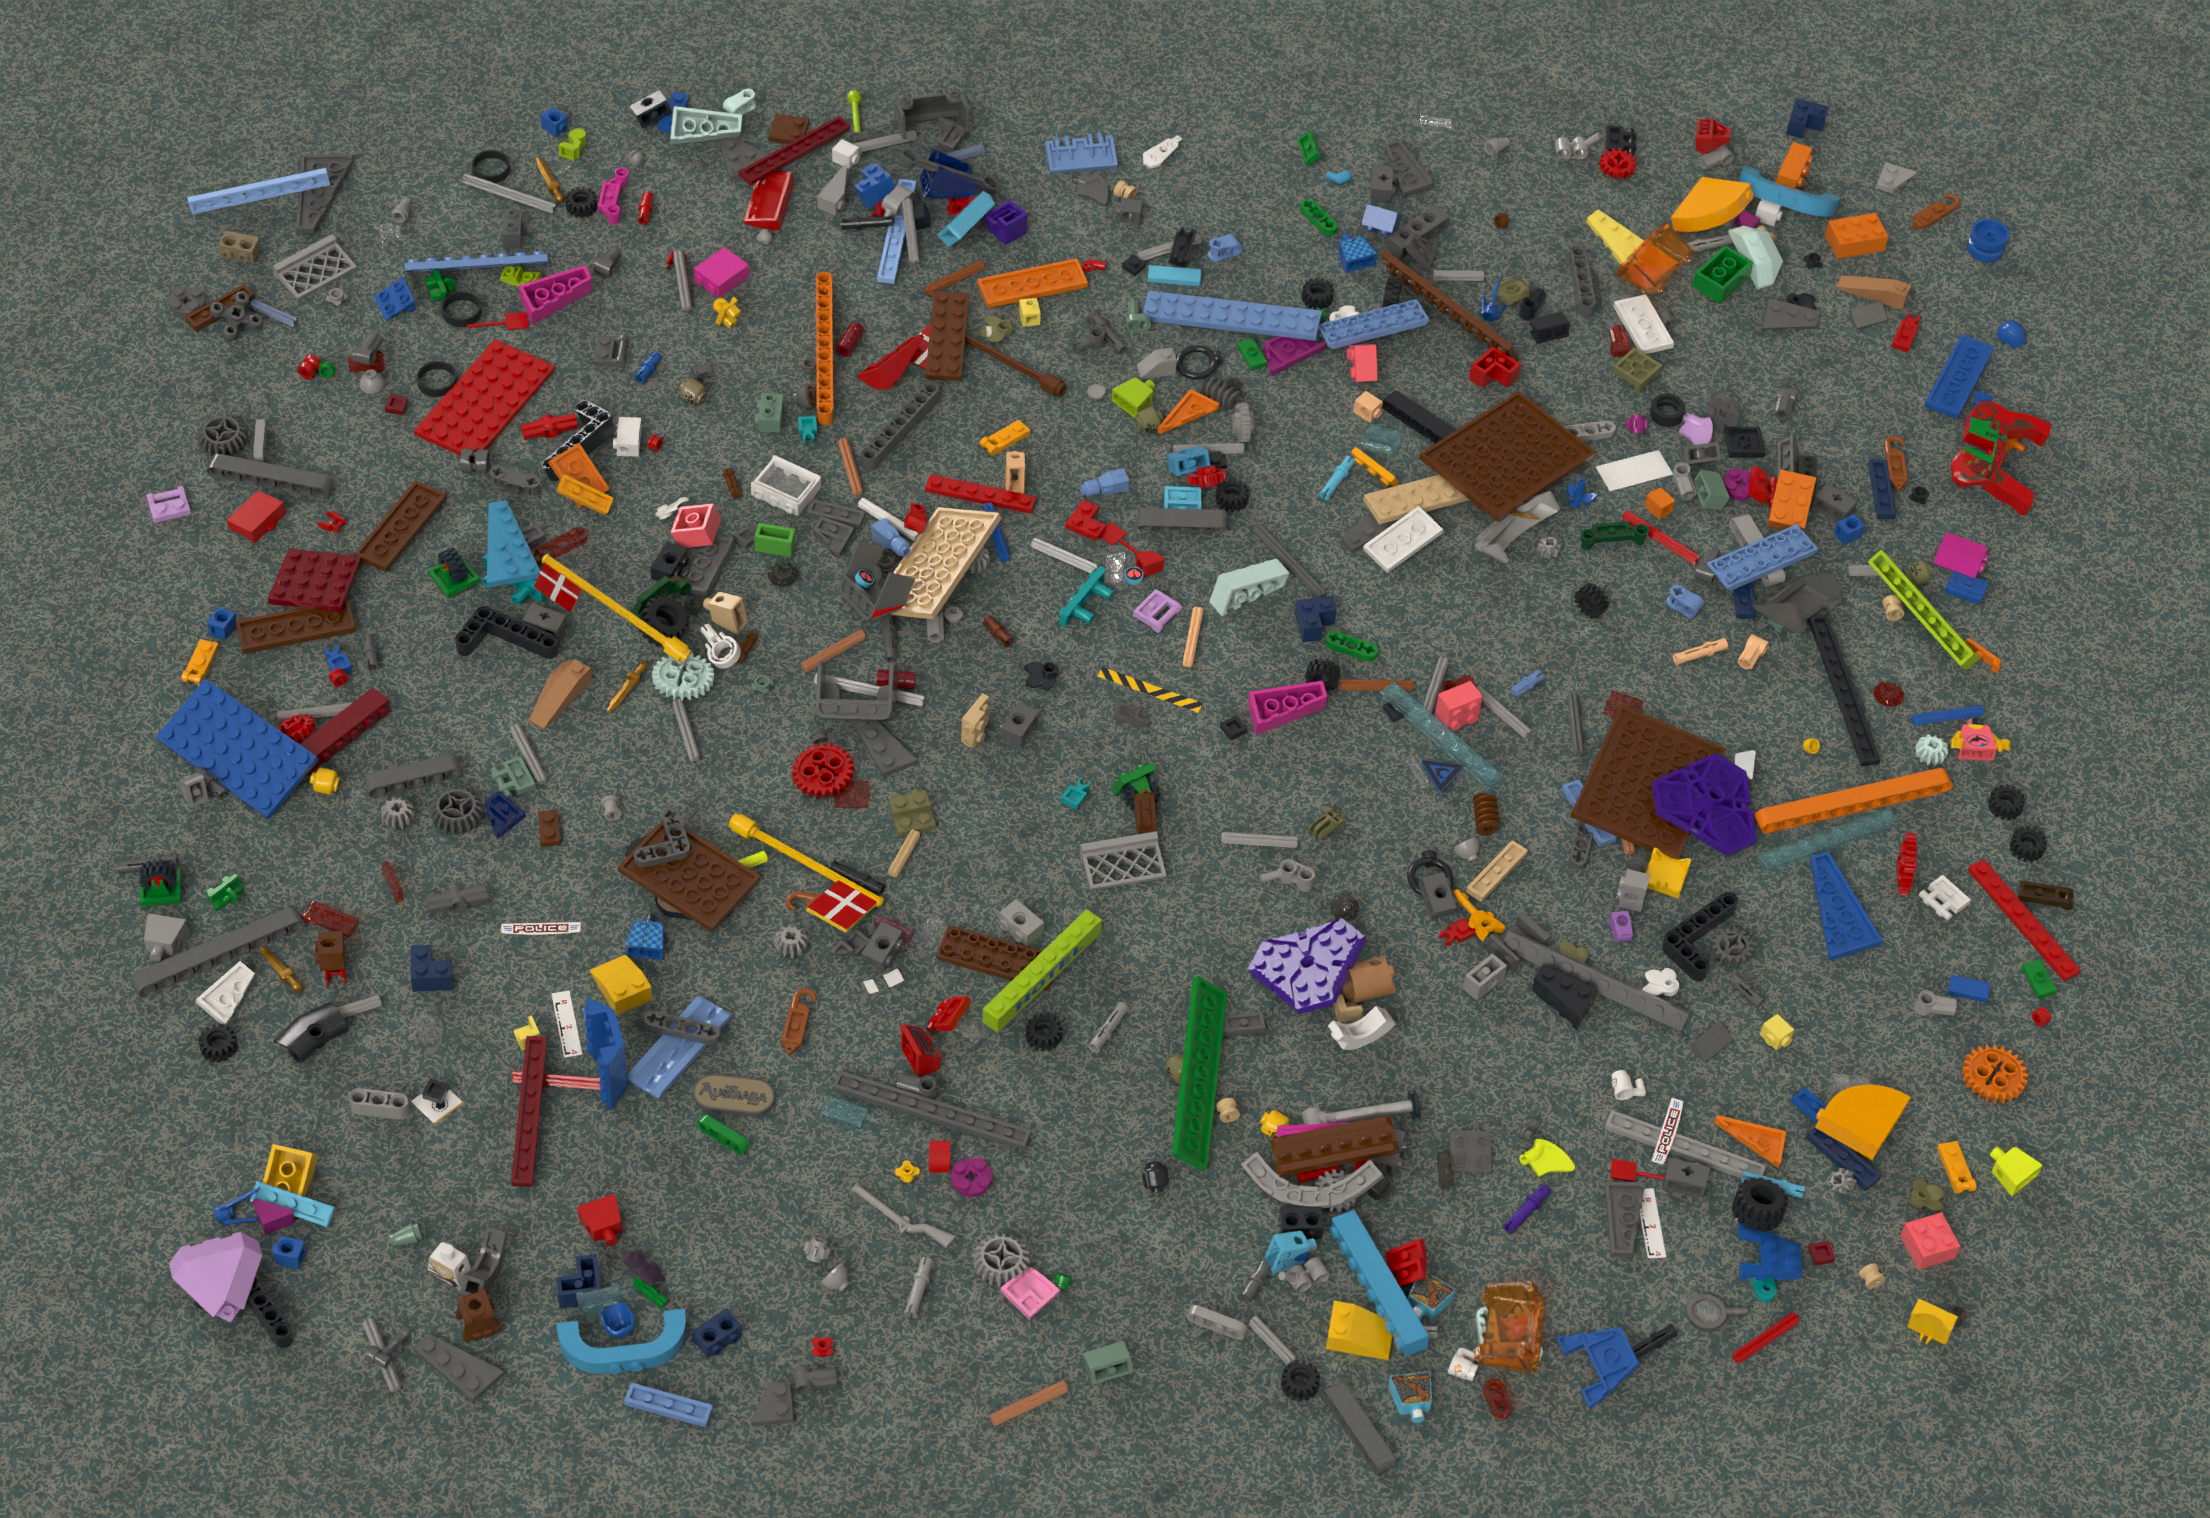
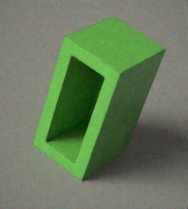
[754,523,795,557]

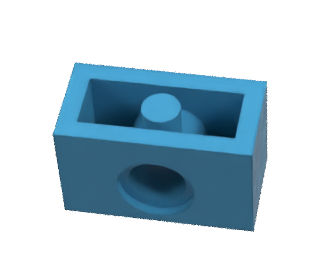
[1167,446,1210,476]

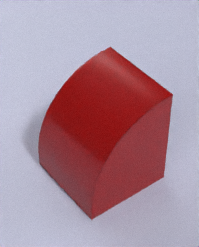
[1135,551,1164,578]
[929,1141,950,1173]

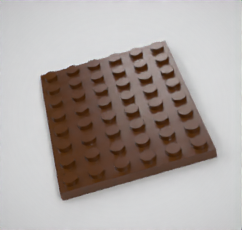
[1419,391,1596,522]
[1570,704,1726,860]

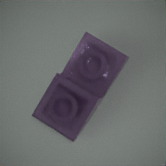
[622,1250,666,1285]

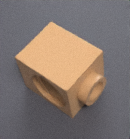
[1353,391,1383,423]

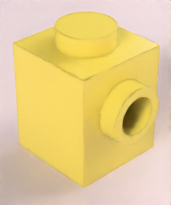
[1019,298,1041,327]
[1760,1014,1794,1050]

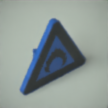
[1421,760,1464,793]

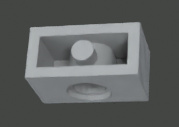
[1616,869,1650,912]
[999,899,1044,946]
[1463,953,1507,1001]

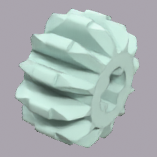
[1915,734,1948,766]

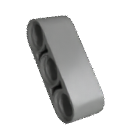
[349,1088,410,1119]

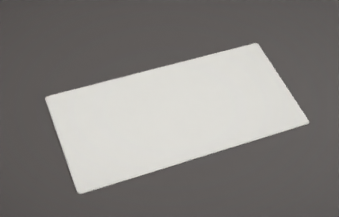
[1596,450,1673,491]

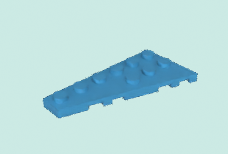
[487,500,540,588]

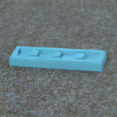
[250,1181,336,1227]

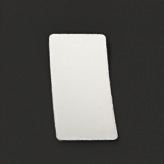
[863,969,904,994]

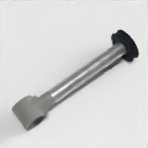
[1302,1090,1421,1124]

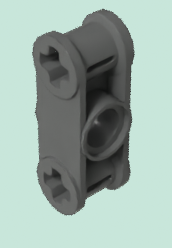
[490,465,541,499]

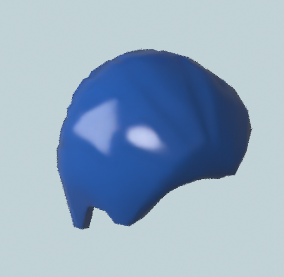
[1997,320,2027,348]
[601,1302,635,1338]

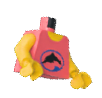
[1950,718,2010,761]

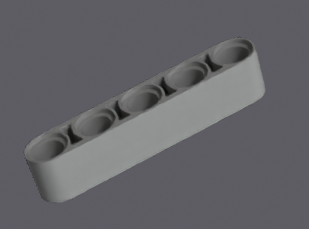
[1729,514,1785,587]

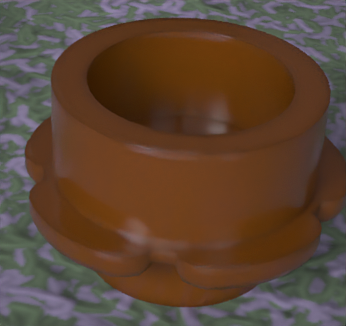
[1494,213,1510,229]

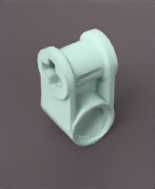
[723,89,756,116]

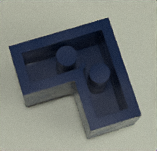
[1786,98,1829,138]
[1295,596,1337,642]
[411,945,453,992]
[556,1254,602,1308]

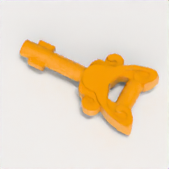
[1453,889,1505,942]

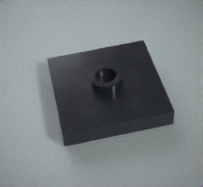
[1723,427,1765,458]

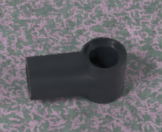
[1519,287,1547,321]

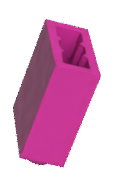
[694,247,749,298]
[1934,532,1989,578]

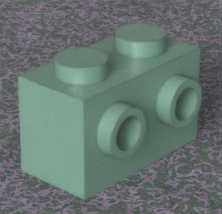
[755,393,783,433]
[1693,470,1730,511]
[1083,1341,1133,1385]

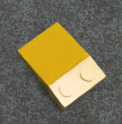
[590,955,652,1015]
[263,1144,319,1197]
[1326,1300,1392,1360]

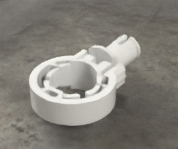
[700,624,741,669]

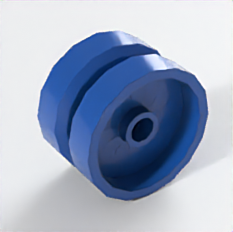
[1967,219,2009,263]

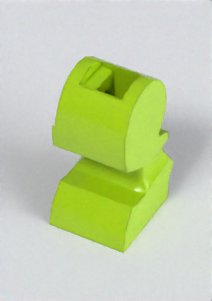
[558,128,586,161]

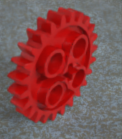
[792,742,855,799]
[1896,832,1917,896]

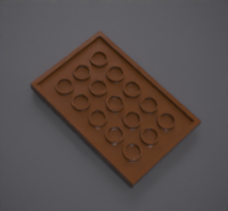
[618,817,761,932]

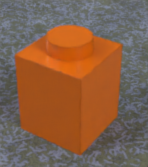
[1645,487,1675,520]

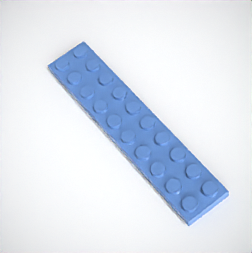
[1143,291,1322,341]

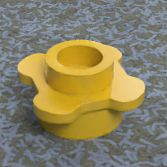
[895,1161,920,1183]

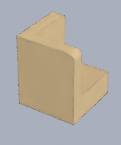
[1333,995,1363,1022]

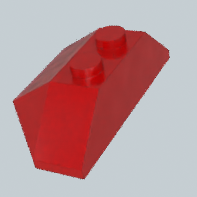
[1696,119,1731,153]

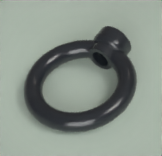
[1176,345,1222,380]
[1407,850,1453,897]

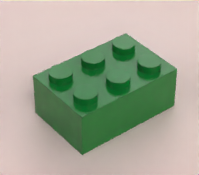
[1692,245,1753,304]

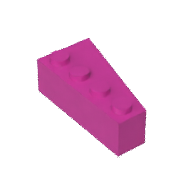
[519,265,592,325]
[1247,681,1327,735]

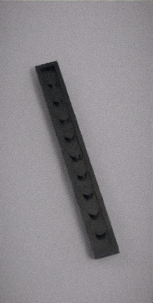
[1808,615,1880,767]

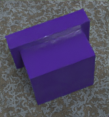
[983,200,1028,245]

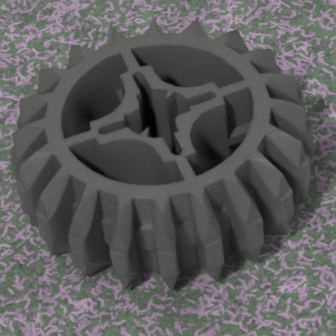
[197,414,248,456]
[430,786,483,835]

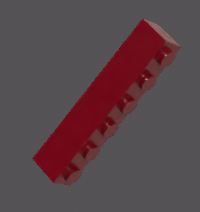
[299,688,390,778]

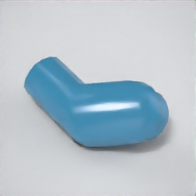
[1326,170,1352,184]

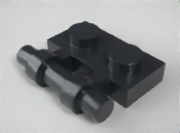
[1606,125,1636,157]

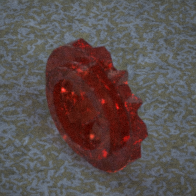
[1874,680,1904,707]

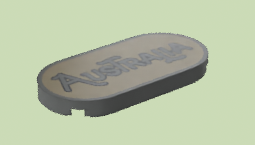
[693,1074,775,1117]

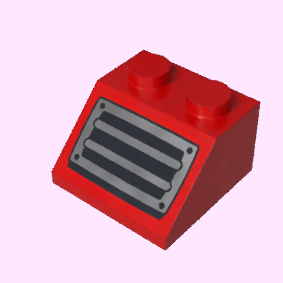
[900,1024,942,1077]

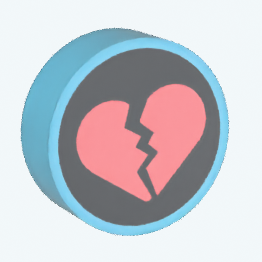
[1125,567,1143,585]
[855,569,874,588]

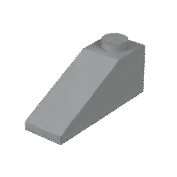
[817,165,847,216]

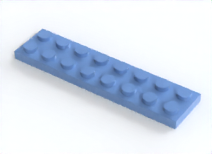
[404,251,548,273]

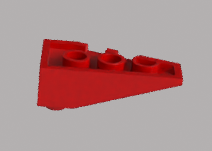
[857,334,924,390]

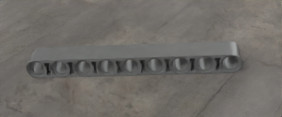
[131,907,305,997]

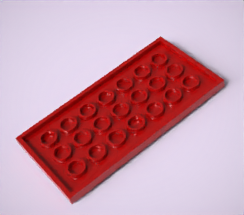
[414,339,555,462]

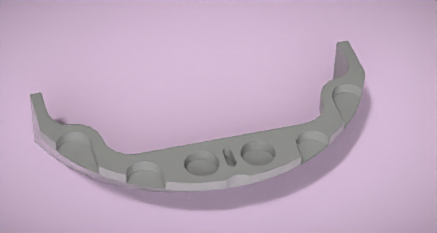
[1475,491,1560,563]

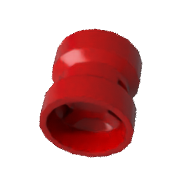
[297,354,321,380]

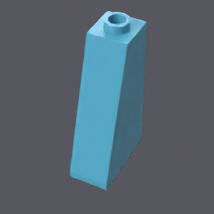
[937,191,995,248]

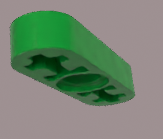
[1300,199,1337,236]
[1325,631,1378,662]
[696,1114,750,1155]

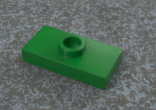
[1297,130,1321,166]
[1236,338,1267,371]
[2021,960,2057,999]

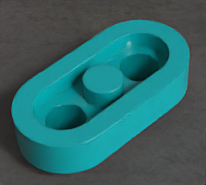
[1751,1262,1777,1302]

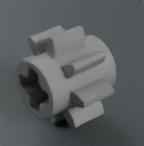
[1537,536,1561,559]
[1829,1168,1857,1195]
[803,1237,831,1263]

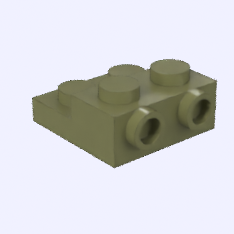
[888,789,936,837]

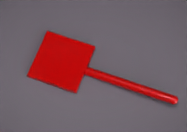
[467,312,529,330]
[1101,522,1139,554]
[1610,1159,1665,1182]

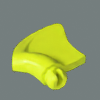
[1519,1139,1575,1177]

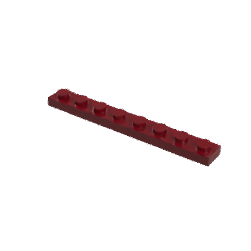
[739,116,851,186]
[511,1036,547,1187]

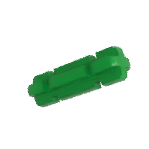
[633,1276,668,1308]

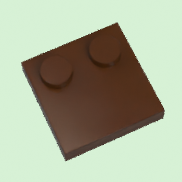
[768,113,809,144]

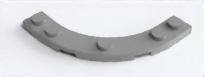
[1241,1152,1384,1209]

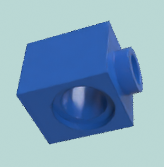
[541,107,568,137]
[1834,514,1865,545]
[207,607,237,640]
[271,1236,306,1269]

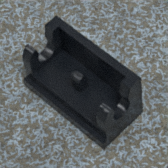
[1168,227,1197,268]
[1529,312,1570,344]

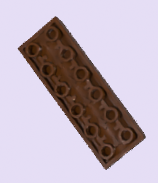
[936,925,1053,990]
[1270,1116,1400,1177]

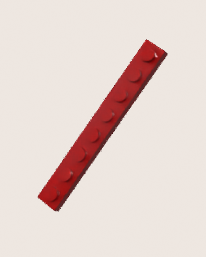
[1967,859,2081,982]

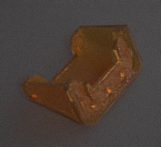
[1614,221,1694,295]
[1473,1281,1546,1373]

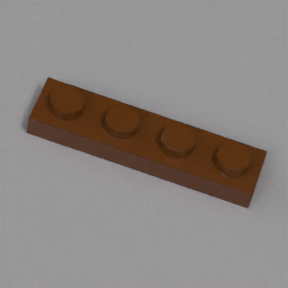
[185,284,255,331]

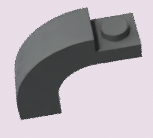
[460,1224,509,1296]

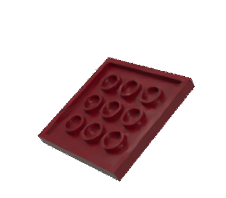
[267,549,362,612]

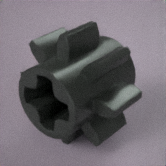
[1366,1176,1392,1200]

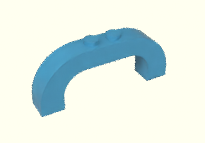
[1738,165,1842,217]
[557,1309,686,1374]

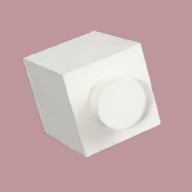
[832,139,860,169]
[1756,199,1783,226]

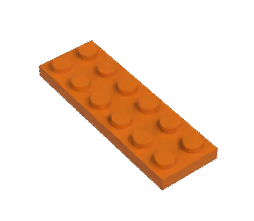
[977,258,1088,308]

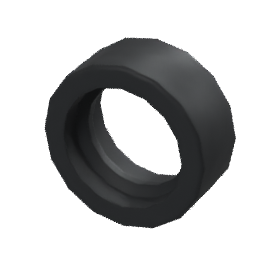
[1650,393,1685,427]

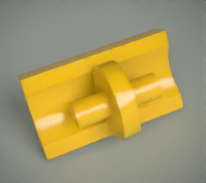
[713,297,741,328]

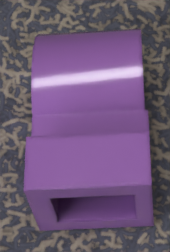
[1608,911,1633,942]

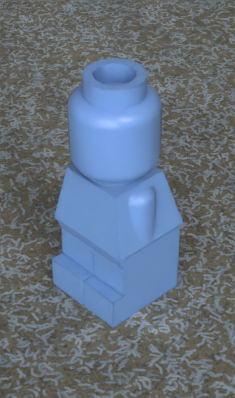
[1080,468,1129,497]
[871,518,911,557]

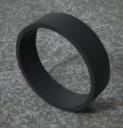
[472,150,510,183]
[441,292,482,327]
[417,361,457,397]

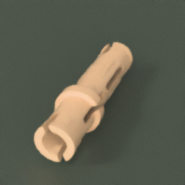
[1673,638,1728,665]

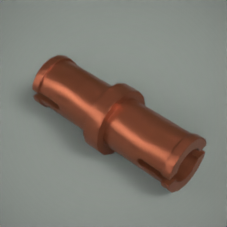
[982,615,1014,647]

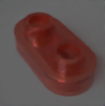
[1483,1379,1513,1420]

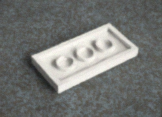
[1613,294,1674,354]
[1363,506,1443,573]

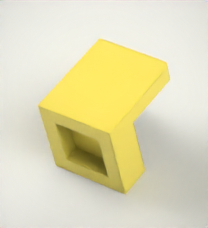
[514,1016,540,1051]

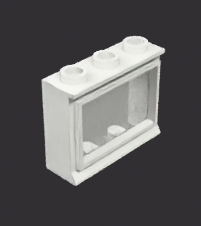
[751,455,821,516]

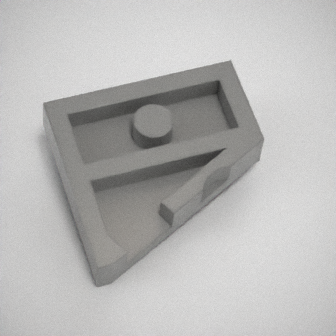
[1876,162,1917,193]

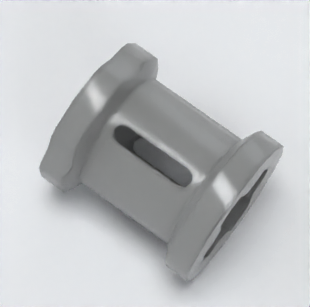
[601,795,622,821]

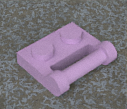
[146,486,191,523]
[1133,589,1182,633]

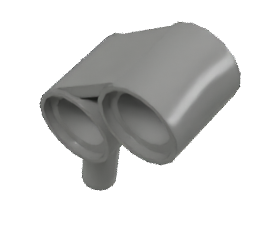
[1555,132,1602,159]
[880,185,914,229]
[1259,859,1315,891]
[1279,1257,1330,1293]

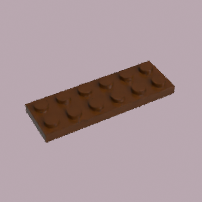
[925,291,969,381]
[354,480,447,572]
[235,599,356,654]

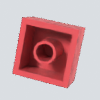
[671,504,721,548]
[1434,681,1483,733]
[1900,1212,1960,1270]

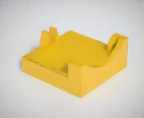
[1646,848,1691,898]
[1907,1299,1958,1345]

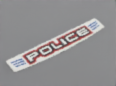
[501,922,581,935]
[1652,1098,1683,1165]

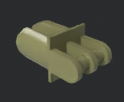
[1307,807,1347,841]

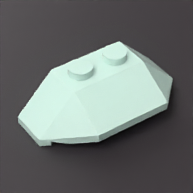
[1728,226,1783,289]

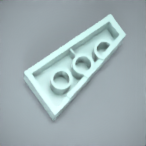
[670,106,742,145]
[1209,559,1289,616]

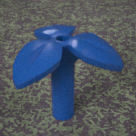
[1567,478,1597,508]

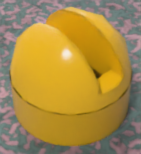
[1803,738,1820,754]

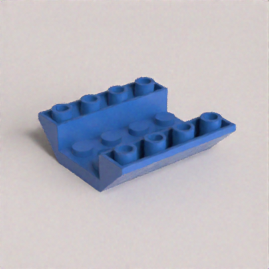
[583,998,628,1110]

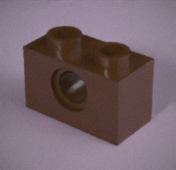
[315,931,345,971]

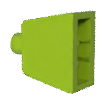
[1112,378,1155,418]

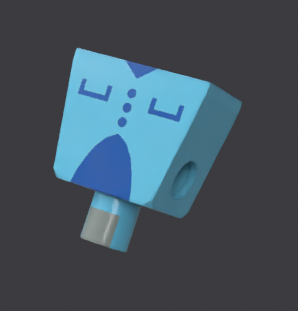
[1265,1231,1317,1274]

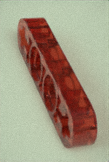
[530,527,588,567]

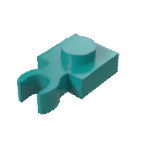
[798,416,817,444]
[1060,778,1090,810]

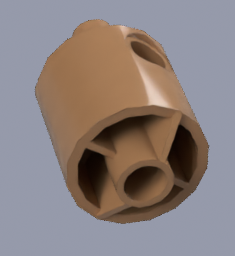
[1341,956,1396,1004]

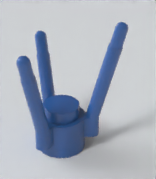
[1480,281,1508,322]
[214,1188,259,1226]

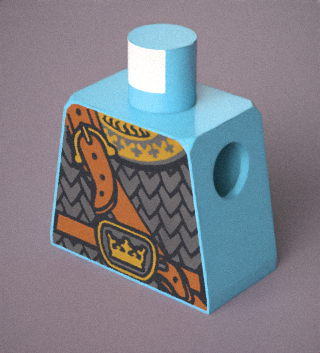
[1408,1273,1456,1320]
[1388,1371,1431,1423]

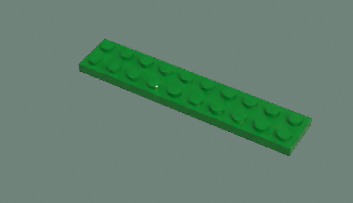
[1172,976,1228,1171]

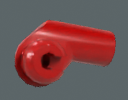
[1081,259,1107,272]

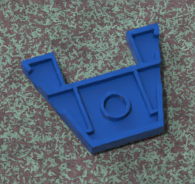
[1737,1222,1802,1281]
[1556,1327,1640,1409]

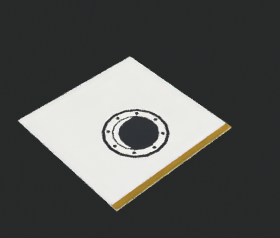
[411,1089,463,1124]

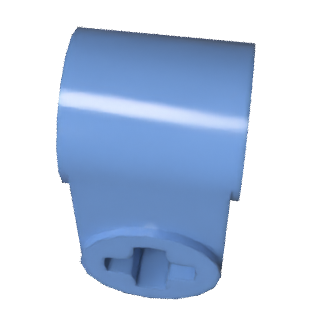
[1208,234,1243,262]
[1667,585,1704,618]

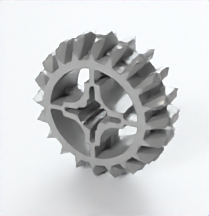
[973,1233,1030,1287]

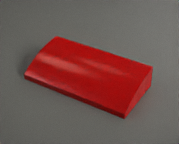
[744,172,795,230]

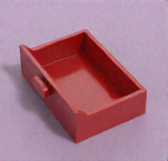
[227,491,286,543]

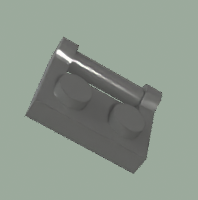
[593,334,629,367]

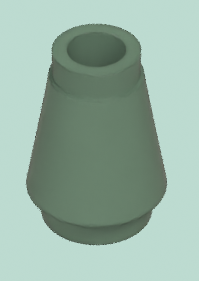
[390,1223,423,1247]

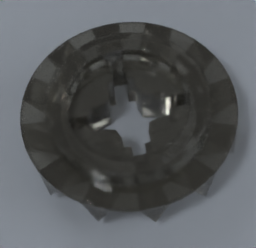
[877,549,899,574]
[768,562,798,587]

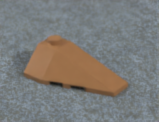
[1836,275,1912,310]
[529,659,592,730]

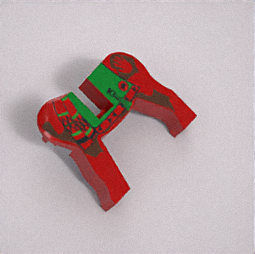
[1951,401,2052,516]

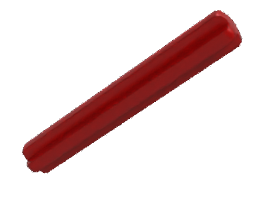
[1732,1313,1800,1364]

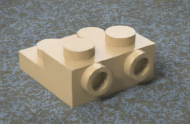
[961,693,990,748]

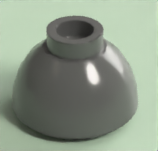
[793,384,816,409]

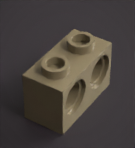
[218,231,261,264]

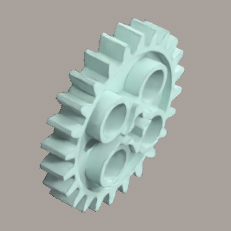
[652,653,714,700]

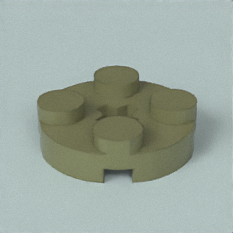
[1496,278,1530,305]

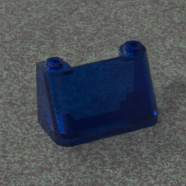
[920,149,978,199]

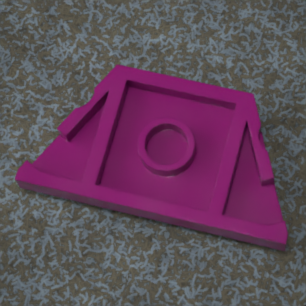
[1263,336,1326,376]

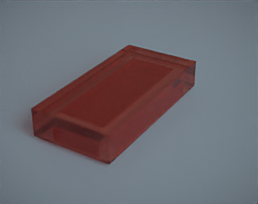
[381,861,403,903]

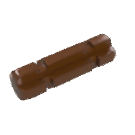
[723,468,741,499]
[737,631,758,663]

